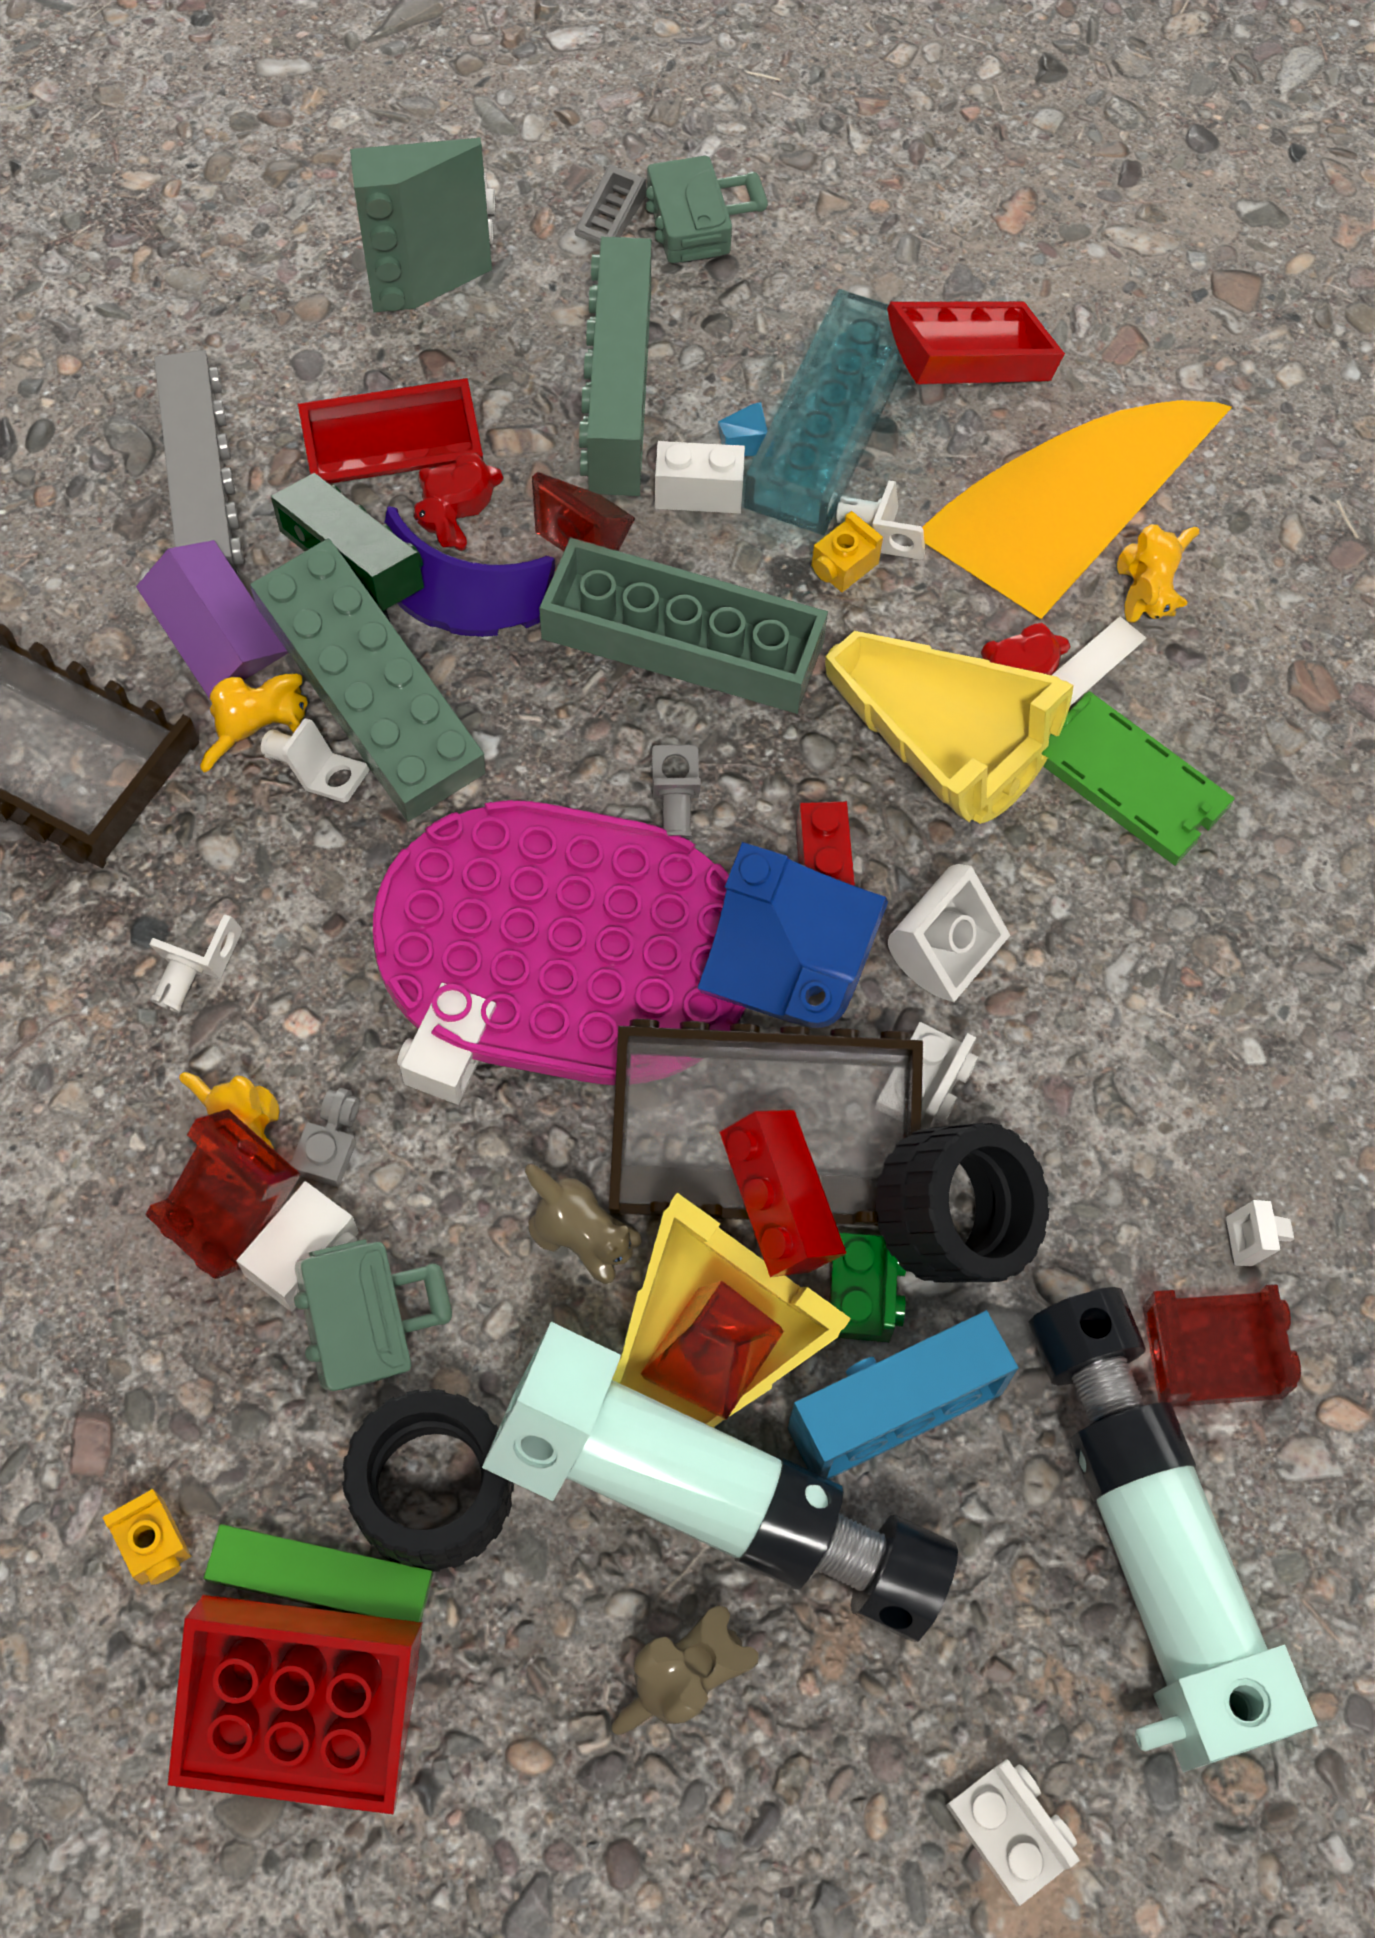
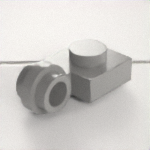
[289,1088,360,1188]

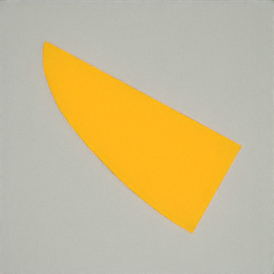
[922,400,1232,619]

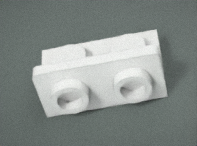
[875,1022,979,1129]
[946,1759,1080,1907]

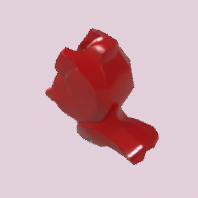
[413,452,504,551]
[981,622,1071,675]

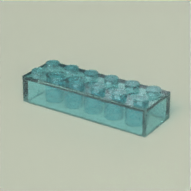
[744,289,905,535]

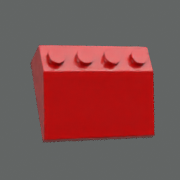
[167,1595,423,1815]

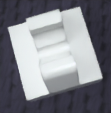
[1226,1200,1294,1266]

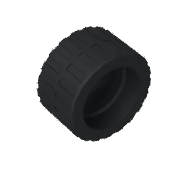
[875,1123,1050,1283]
[342,1389,514,1572]

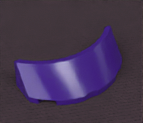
[384,506,555,637]

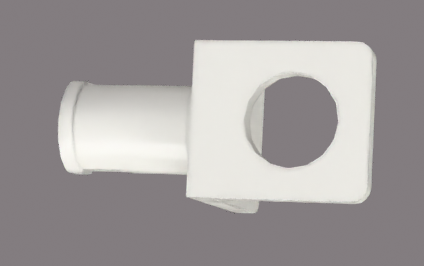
[836,480,925,560]
[261,718,369,803]
[149,914,242,1013]

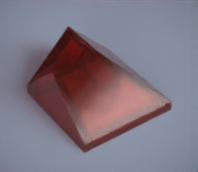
[532,472,635,552]
[640,1281,784,1420]

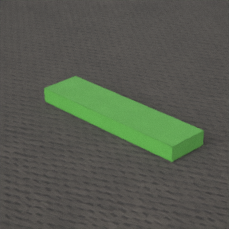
[203,1524,433,1622]

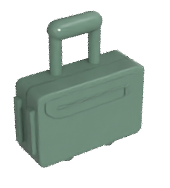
[646,155,768,263]
[294,1239,452,1391]

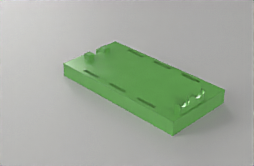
[1042,691,1235,866]

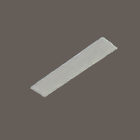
[1052,616,1147,706]

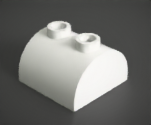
[888,864,1010,1002]

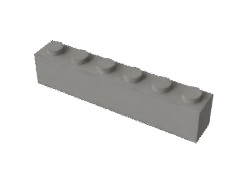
[154,350,244,576]

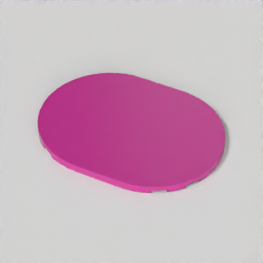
[373,800,746,1085]

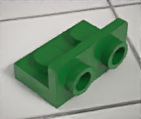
[829,1232,906,1343]

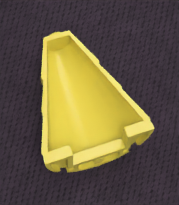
[825,631,1074,824]
[612,1193,851,1428]

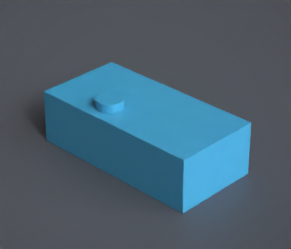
[787,1310,1019,1479]

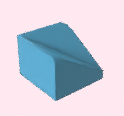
[718,402,768,457]

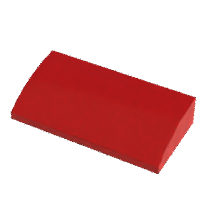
[887,301,1065,384]
[298,378,483,484]

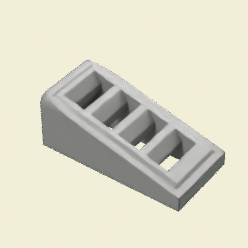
[574,164,647,245]

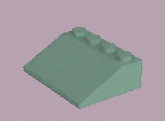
[350,137,492,313]

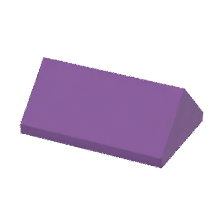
[136,540,288,701]

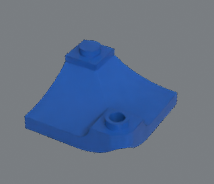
[698,842,888,1028]

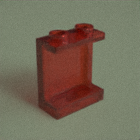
[145,1109,301,1279]
[1143,1284,1301,1407]

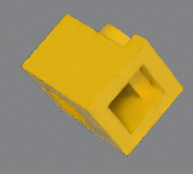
[811,511,883,593]
[102,1489,192,1585]

